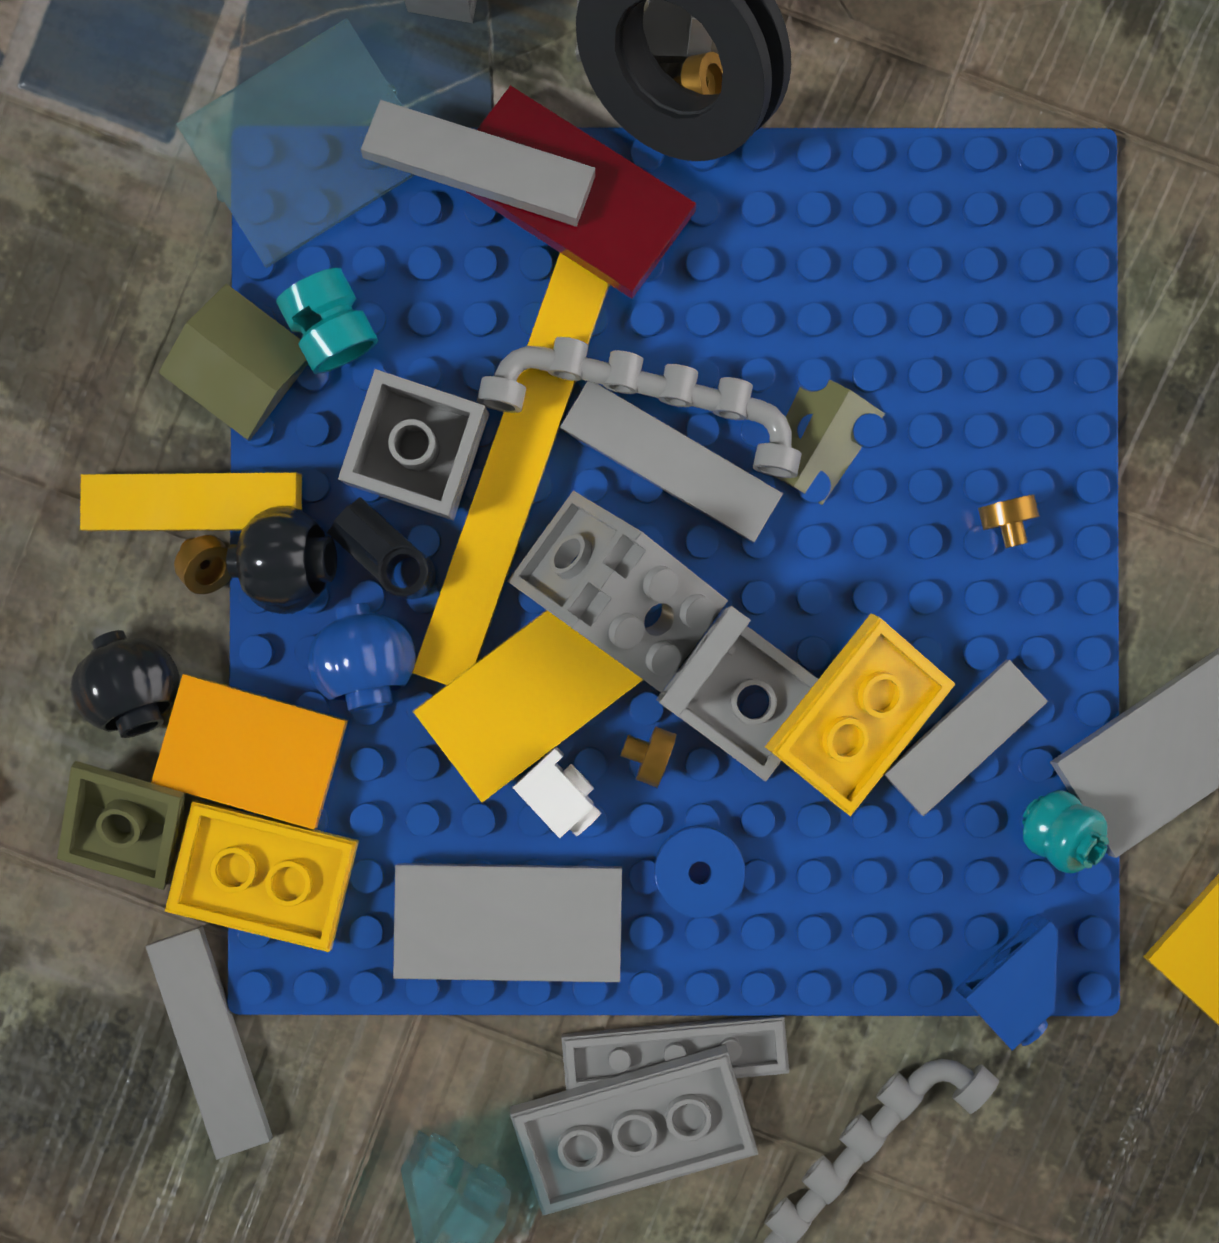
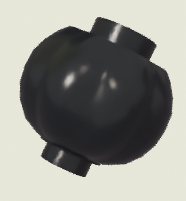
[226,506,337,614]
[70,630,180,738]

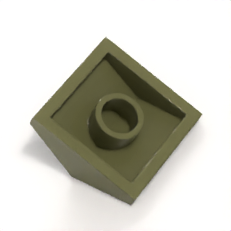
[158,283,308,441]
[773,379,885,505]
[57,761,185,890]

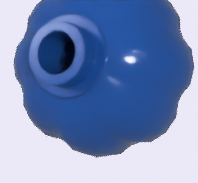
[308,603,416,712]

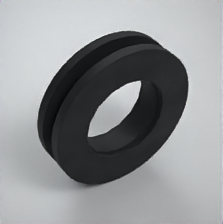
[576,0,791,161]

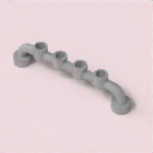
[477,337,802,478]
[763,1059,999,1243]

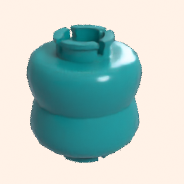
[1022,790,1109,874]

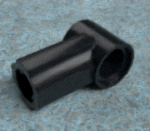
[327,497,436,600]

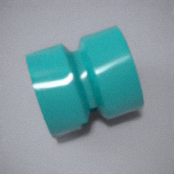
[276,268,378,374]

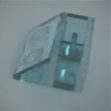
[401,1130,512,1243]

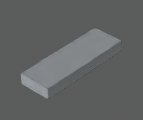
[884,660,1048,816]

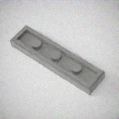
[360,100,595,227]
[560,381,783,543]
[145,926,273,1160]
[561,1016,789,1090]

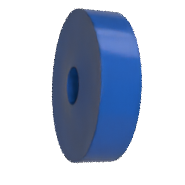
[654,826,745,918]

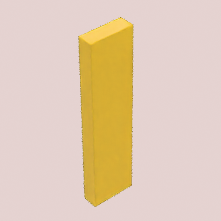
[80,473,302,531]

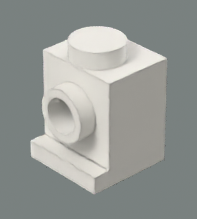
[513,746,601,838]

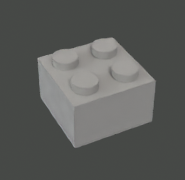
[338,369,489,521]

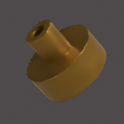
[673,52,723,95]
[978,495,1040,548]
[174,535,231,594]
[620,726,677,787]

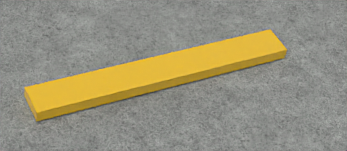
[412,253,610,685]

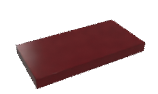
[466,85,696,299]

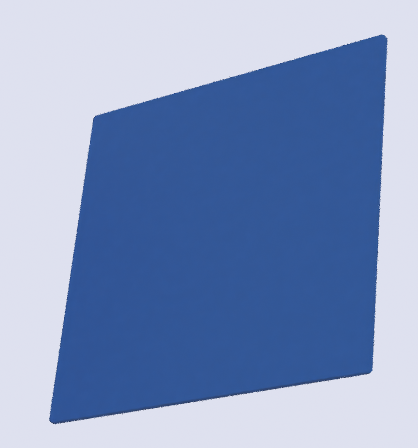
[228,127,1120,1016]

